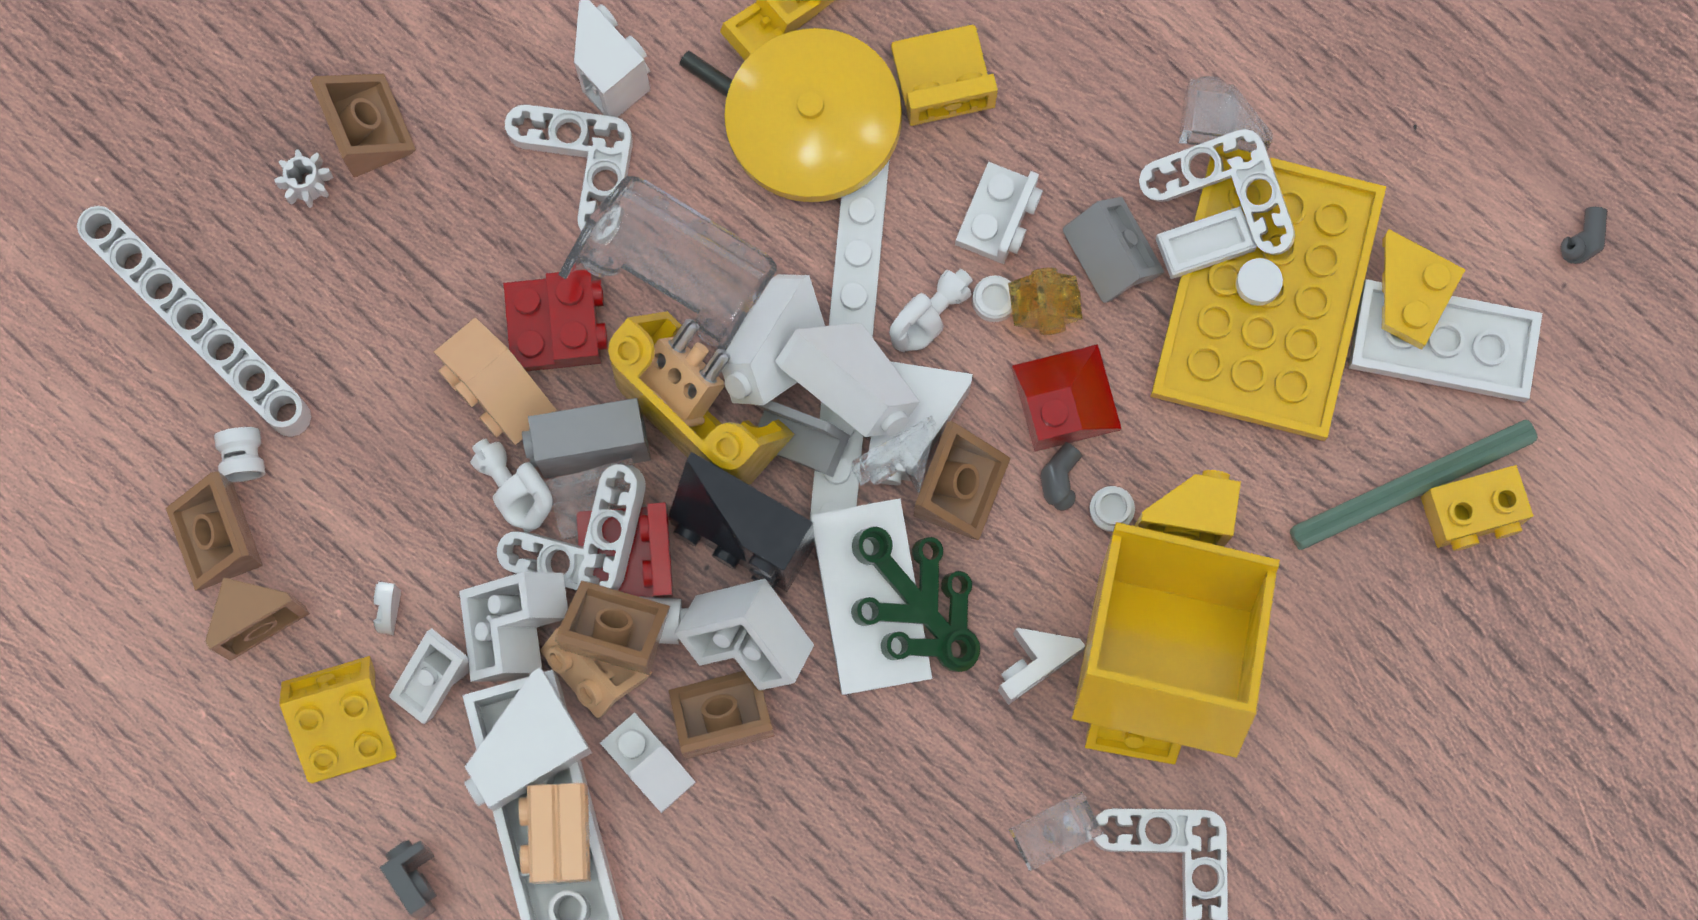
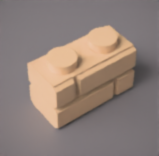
[519,783,591,884]

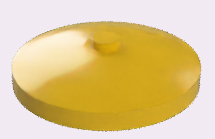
[725,28,902,202]

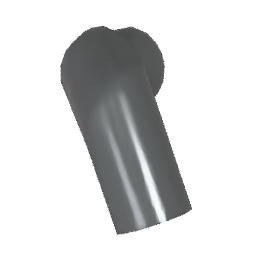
[1560,207,1608,264]
[1040,442,1082,511]

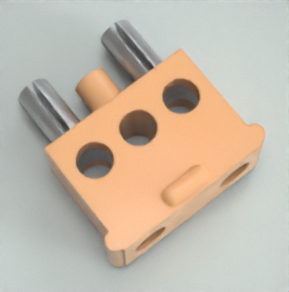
[639,319,730,427]

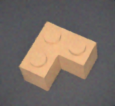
[434,318,556,445]

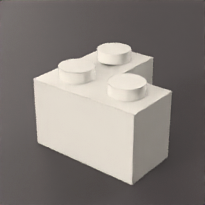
[459,572,568,682]
[674,579,814,691]

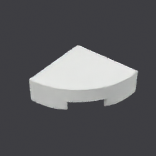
[374,581,401,635]

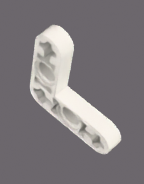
[505,105,633,244]
[1139,129,1295,255]
[497,465,646,590]
[1090,809,1228,920]

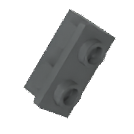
[379,840,437,920]

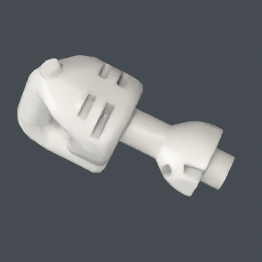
[889,269,973,352]
[470,439,553,532]

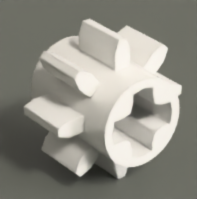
[274,149,333,208]

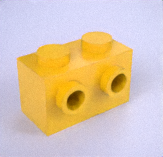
[1420,465,1534,551]

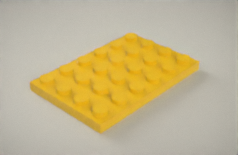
[1150,145,1386,441]

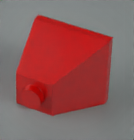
[1011,344,1122,452]

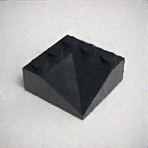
[668,452,815,592]

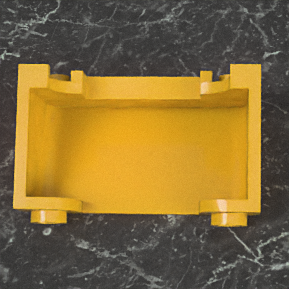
[608,311,795,485]

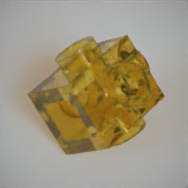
[1008,267,1083,335]

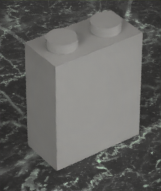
[522,398,651,479]

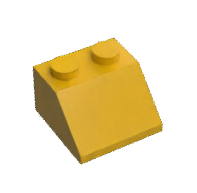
[1134,470,1241,547]

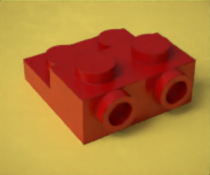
[503,269,608,372]

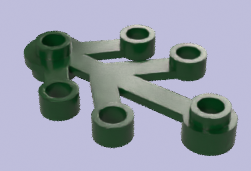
[851,527,980,672]

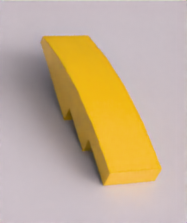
[720,0,835,60]

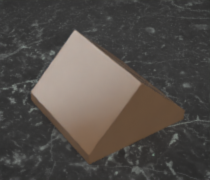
[310,74,416,178]
[913,421,1011,540]
[166,471,263,591]
[205,577,310,661]
[555,580,670,675]
[669,671,775,759]

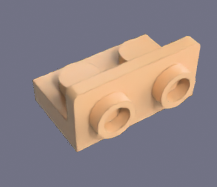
[541,626,652,718]

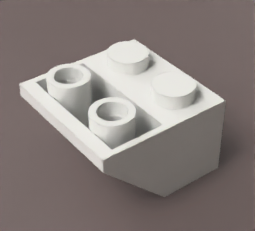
[574,0,651,117]

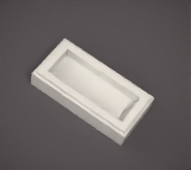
[1155,206,1257,279]

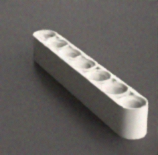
[77,206,311,437]

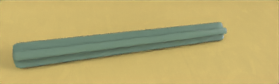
[1290,420,1538,550]

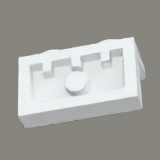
[955,162,1043,264]

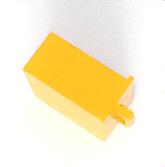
[1072,522,1280,758]

